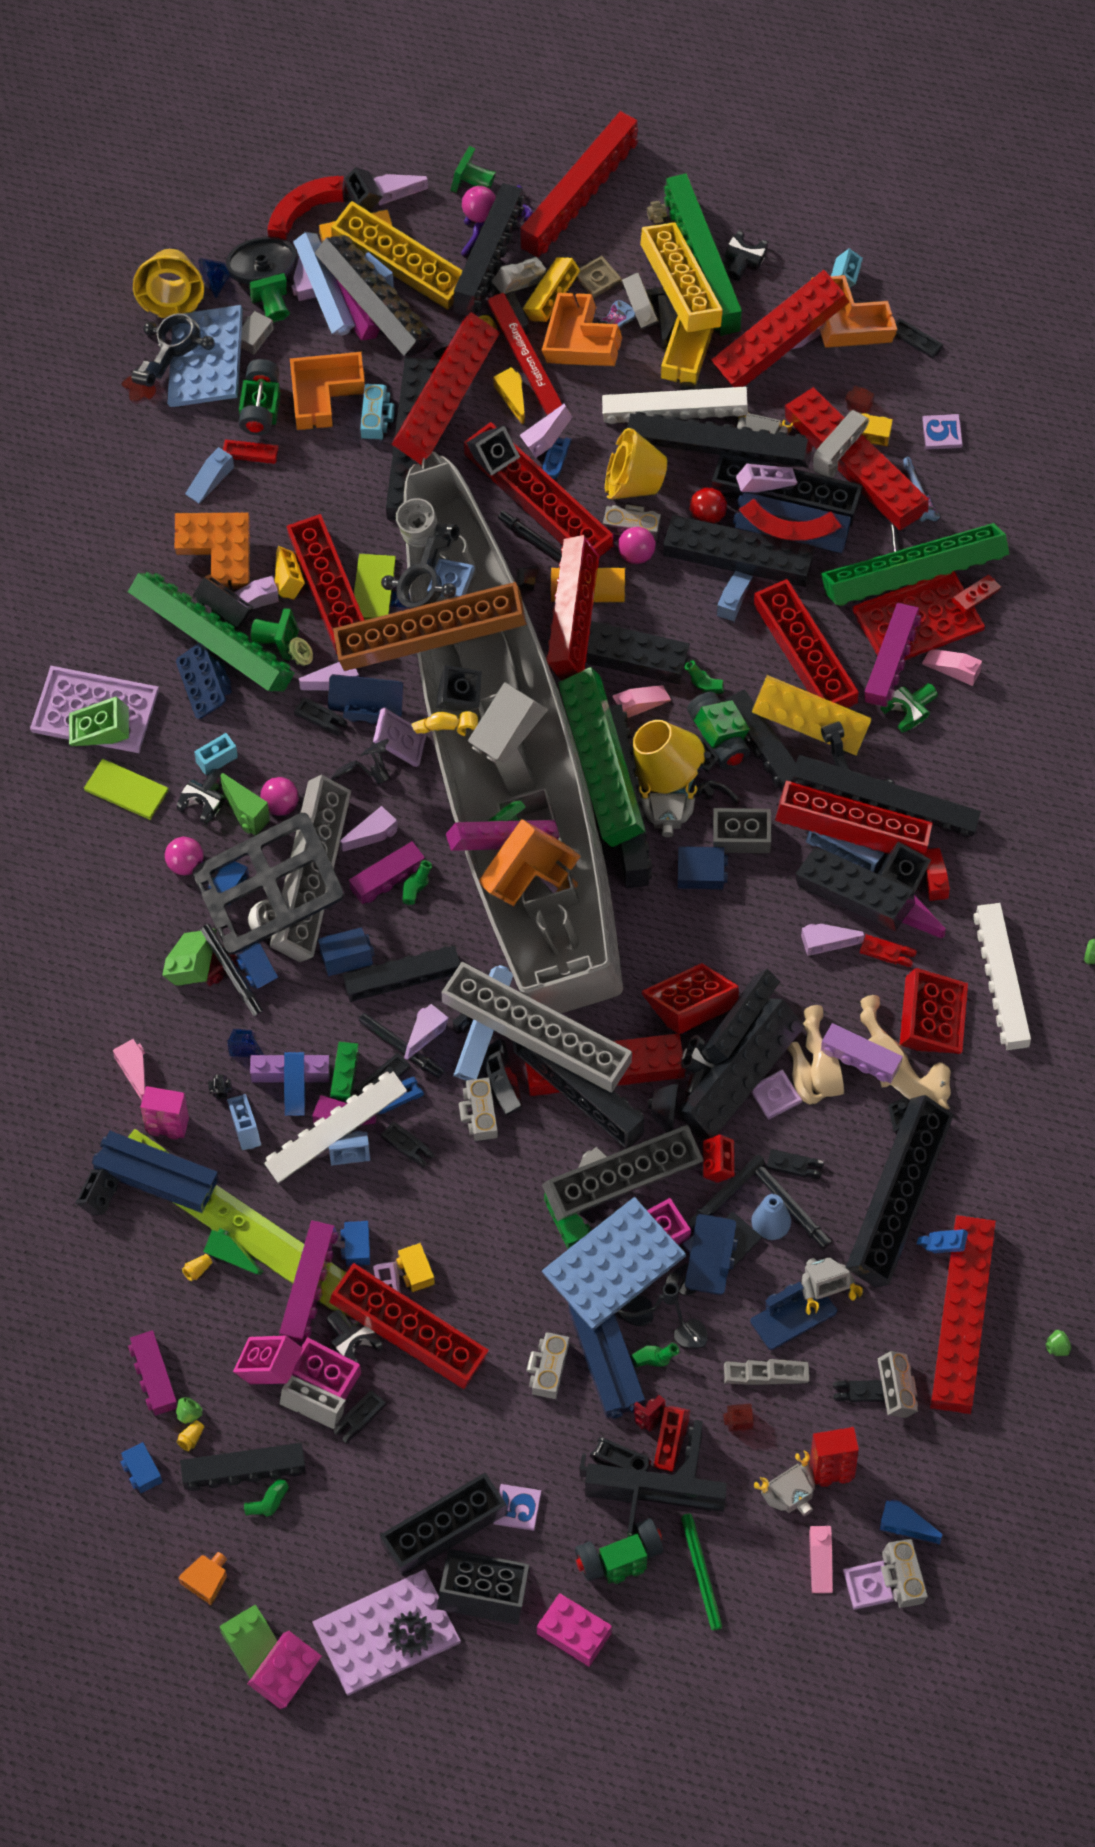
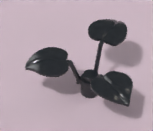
[331,738,390,784]
[618,1263,708,1349]

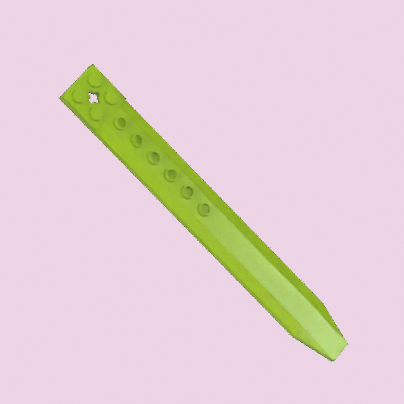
[128,1129,351,1317]

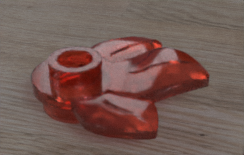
[121,375,156,401]

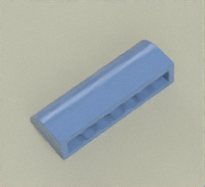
[806,831,887,873]

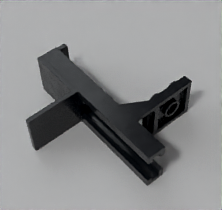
[579,1420,727,1538]

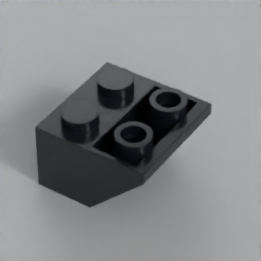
[344,167,383,212]

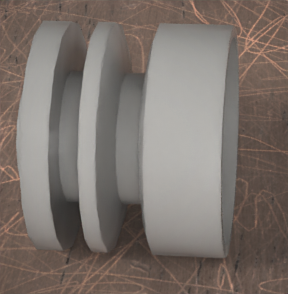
[396,498,438,548]

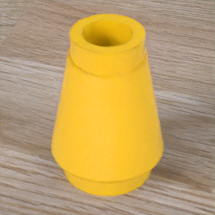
[182,1254,212,1281]
[177,1420,204,1451]

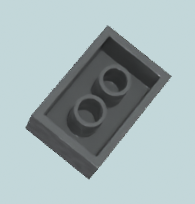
[713,808,771,853]

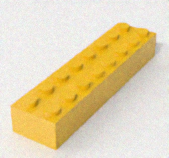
[331,201,463,310]
[640,222,723,332]

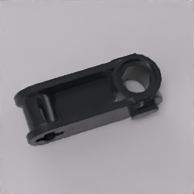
[589,1437,651,1472]

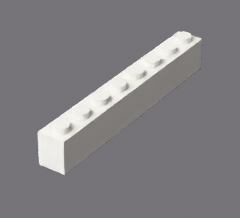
[602,387,748,424]
[974,903,1031,1050]
[264,1071,407,1183]

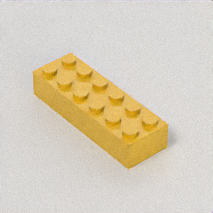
[752,675,871,755]

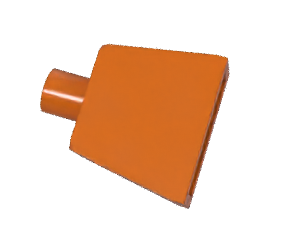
[178,1552,227,1605]

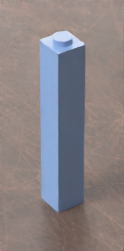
[293,232,355,336]
[453,965,513,1081]

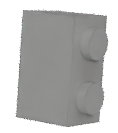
[241,311,274,354]

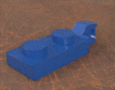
[917,1229,968,1253]

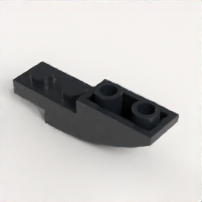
[484,1038,523,1116]

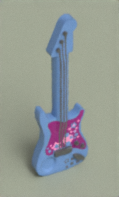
[601,300,636,329]
[903,456,940,522]

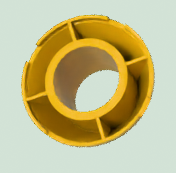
[133,249,204,318]
[605,428,667,500]
[633,720,705,794]

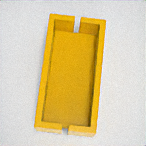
[661,316,714,385]

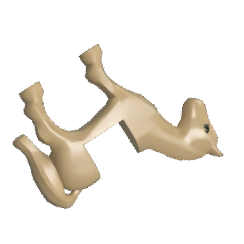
[787,995,951,1109]

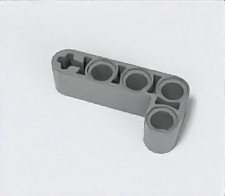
[813,410,869,478]

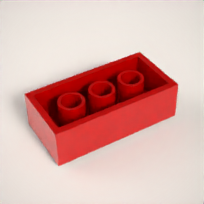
[810,1427,859,1487]

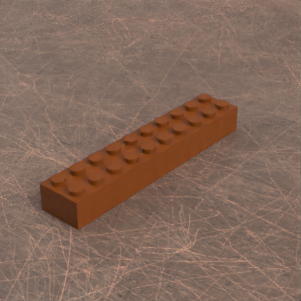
[333,582,527,671]

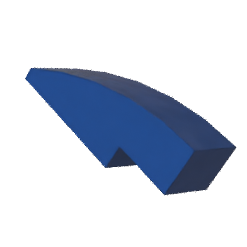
[284,1052,305,1116]

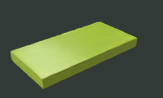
[354,554,396,620]
[84,759,169,820]

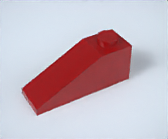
[924,848,950,901]
[653,1406,691,1471]

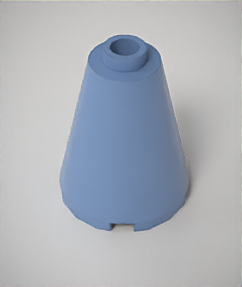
[752,1194,791,1240]

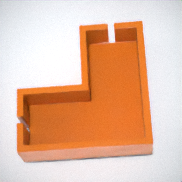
[811,275,897,348]
[542,293,622,366]
[290,352,365,430]
[175,512,250,589]
[479,819,581,906]

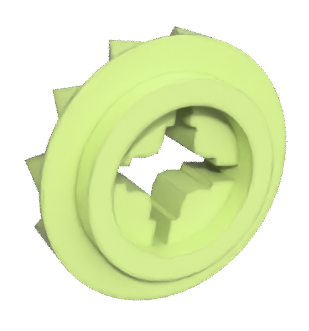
[288,637,313,666]

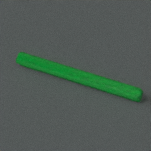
[681,1513,722,1631]

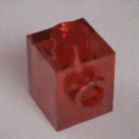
[845,386,874,414]
[723,1403,754,1431]

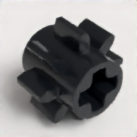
[208,1075,232,1099]

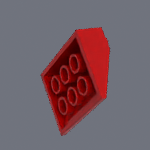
[642,963,739,1034]
[900,968,968,1054]

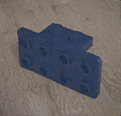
[176,643,232,719]
[328,674,404,724]
[685,1214,738,1295]
[750,1282,837,1350]

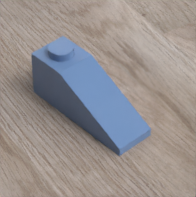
[185,447,234,504]
[717,571,753,621]
[227,1094,261,1150]

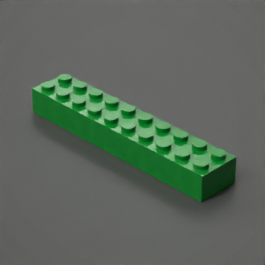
[664,173,742,336]
[821,523,1009,605]
[128,572,295,692]
[558,667,645,847]

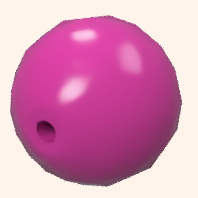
[462,186,496,223]
[618,526,656,564]
[260,777,299,816]
[165,836,204,876]

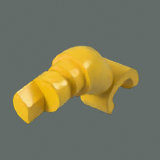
[411,712,478,736]

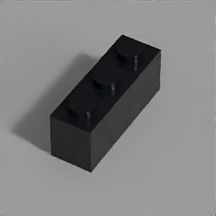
[193,575,254,627]

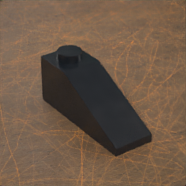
[658,295,678,349]

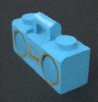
[361,384,395,439]

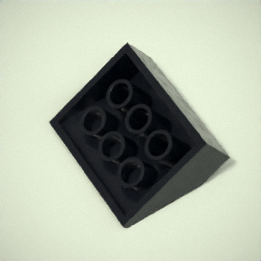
[436,1549,529,1625]

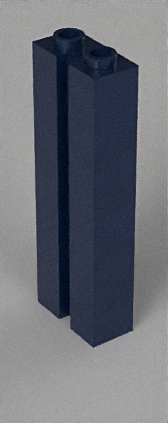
[733,492,852,554]
[92,1131,219,1213]
[569,1304,645,1419]

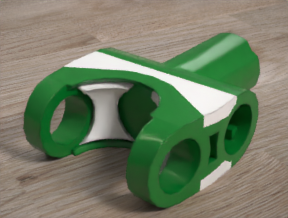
[880,683,938,733]

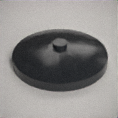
[226,237,297,285]

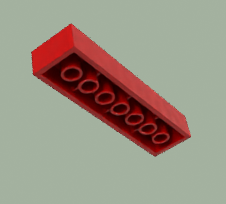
[711,270,850,388]
[286,514,365,654]
[546,536,599,681]
[754,579,859,708]
[775,781,932,855]
[525,1034,685,1096]
[329,1263,489,1389]

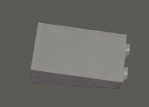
[468,682,548,763]

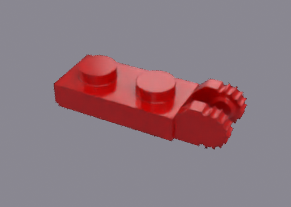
[860,934,917,967]

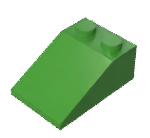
[69,696,129,746]
[221,773,270,836]
[162,929,217,986]
[220,1605,277,1679]

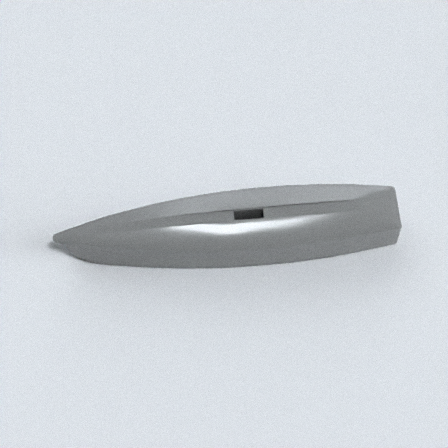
[404,451,623,1014]

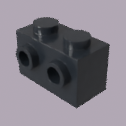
[75,1169,120,1216]

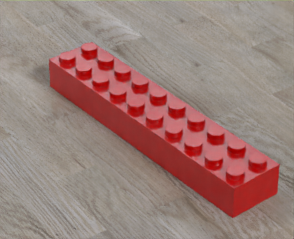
[520,111,638,258]
[392,312,500,465]
[785,387,929,531]
[464,422,613,557]
[930,1215,996,1414]

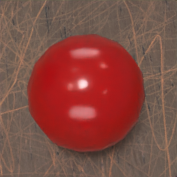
[690,488,727,524]

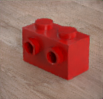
[703,1134,734,1182]

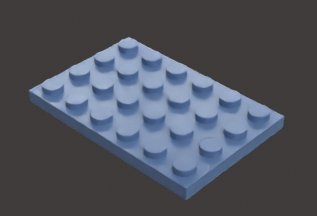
[167,305,243,407]
[542,1197,686,1331]

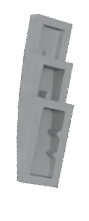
[724,1359,809,1385]

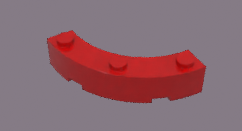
[267,176,345,240]
[739,499,843,541]

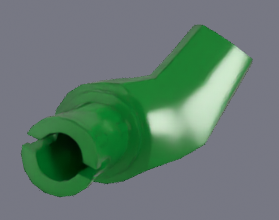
[684,661,724,694]
[403,860,432,905]
[630,1343,679,1368]
[244,1479,288,1517]

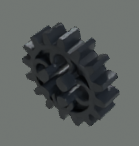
[388,1611,434,1657]

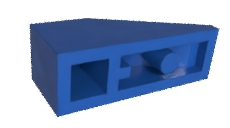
[880,1500,942,1544]

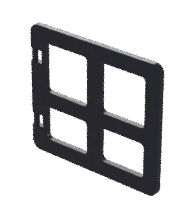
[192,813,345,955]

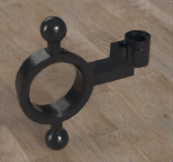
[132,313,215,387]
[381,523,460,609]
[821,721,896,785]

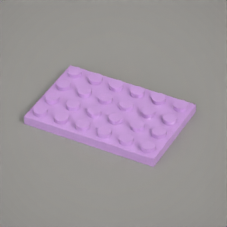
[30,666,159,753]
[312,1569,461,1696]

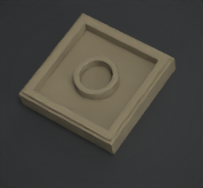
[576,256,622,299]

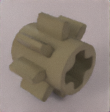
[647,201,667,223]

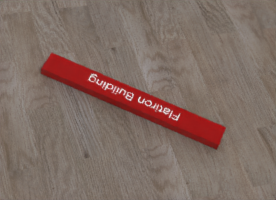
[487,292,562,416]

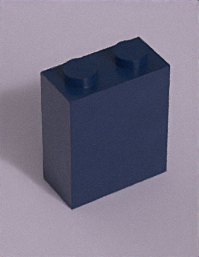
[678,846,728,889]
[317,927,375,976]

